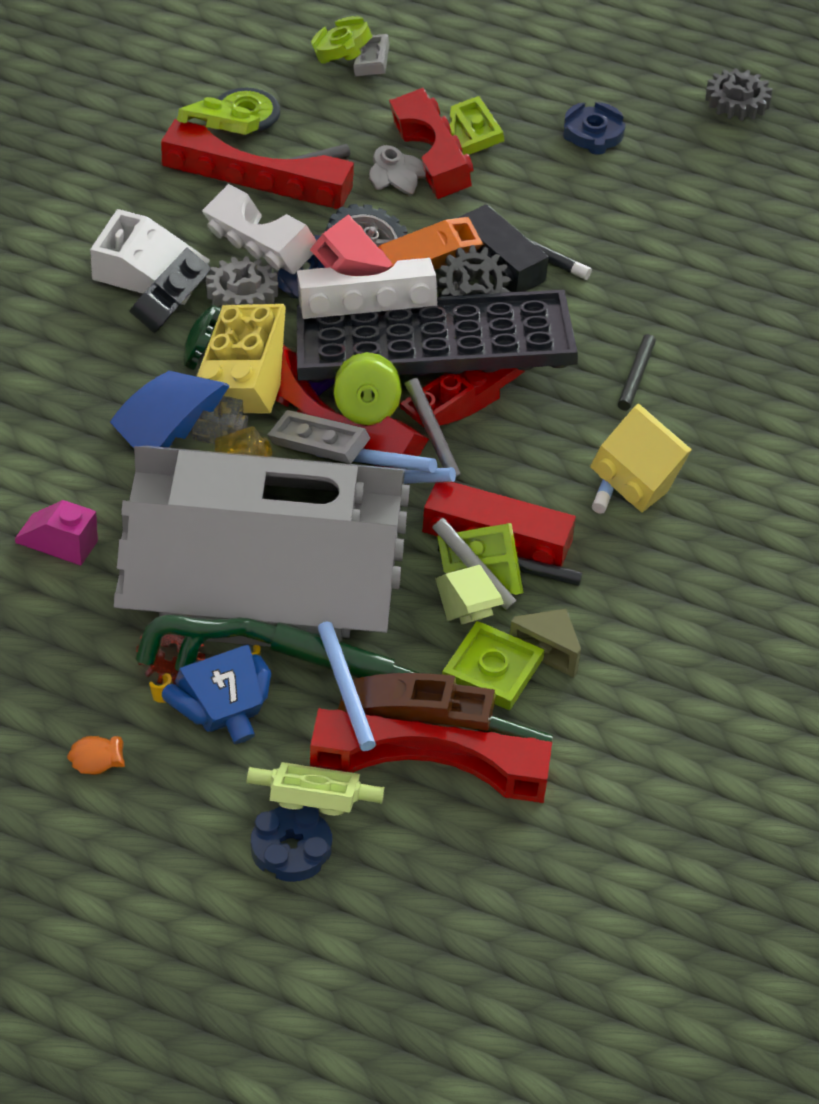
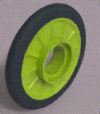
[217,88,280,133]

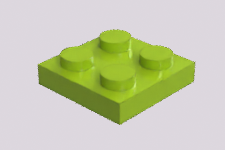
[442,621,545,711]

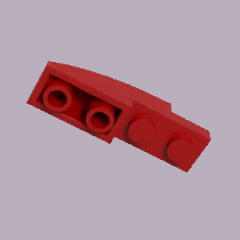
[400,368,525,427]

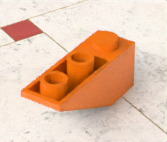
[378,217,483,270]

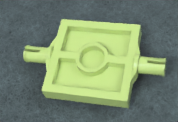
[247,762,385,815]

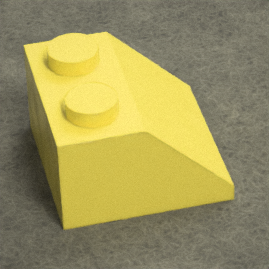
[590,403,692,513]

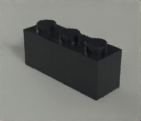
[457,204,549,292]

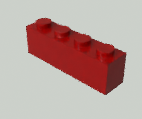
[422,482,576,567]

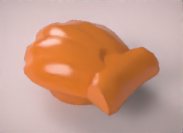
[67,736,125,775]

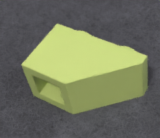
[435,565,504,625]

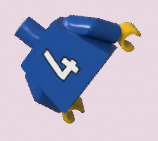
[149,644,272,744]

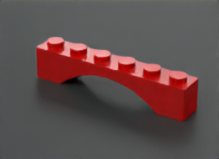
[161,119,354,209]
[275,345,429,468]
[310,708,552,803]

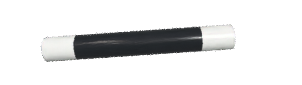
[529,239,592,280]

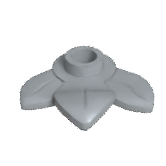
[369,145,426,196]

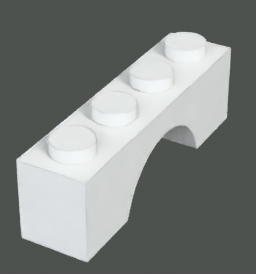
[202,184,317,275]
[297,258,437,319]

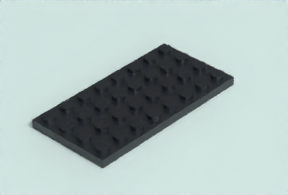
[297,289,578,382]

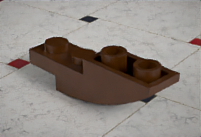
[338,673,496,731]

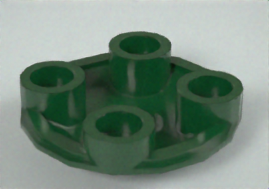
[184,305,221,370]

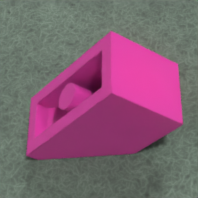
[15,500,98,566]

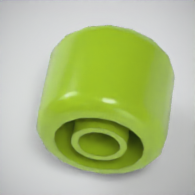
[334,352,401,426]

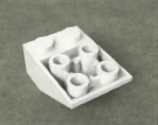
[90,209,210,305]

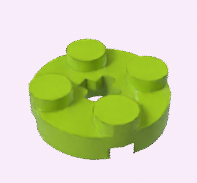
[311,16,372,63]

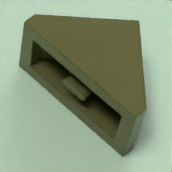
[510,609,581,678]

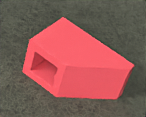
[310,214,393,276]

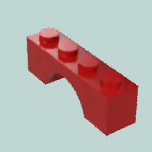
[389,88,474,199]

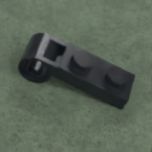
[129,247,211,334]

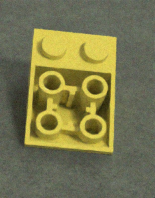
[197,304,286,413]

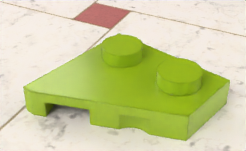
[449,96,505,155]
[177,97,260,135]
[437,523,524,595]

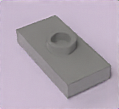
[354,34,390,76]

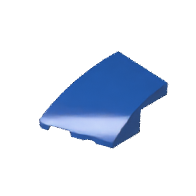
[110,371,229,448]

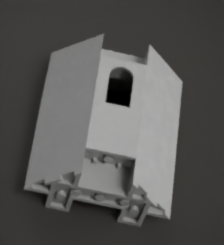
[114,446,410,647]

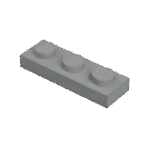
[268,410,370,464]

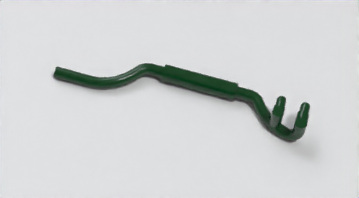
[135,615,553,742]

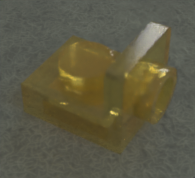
[215,426,272,457]

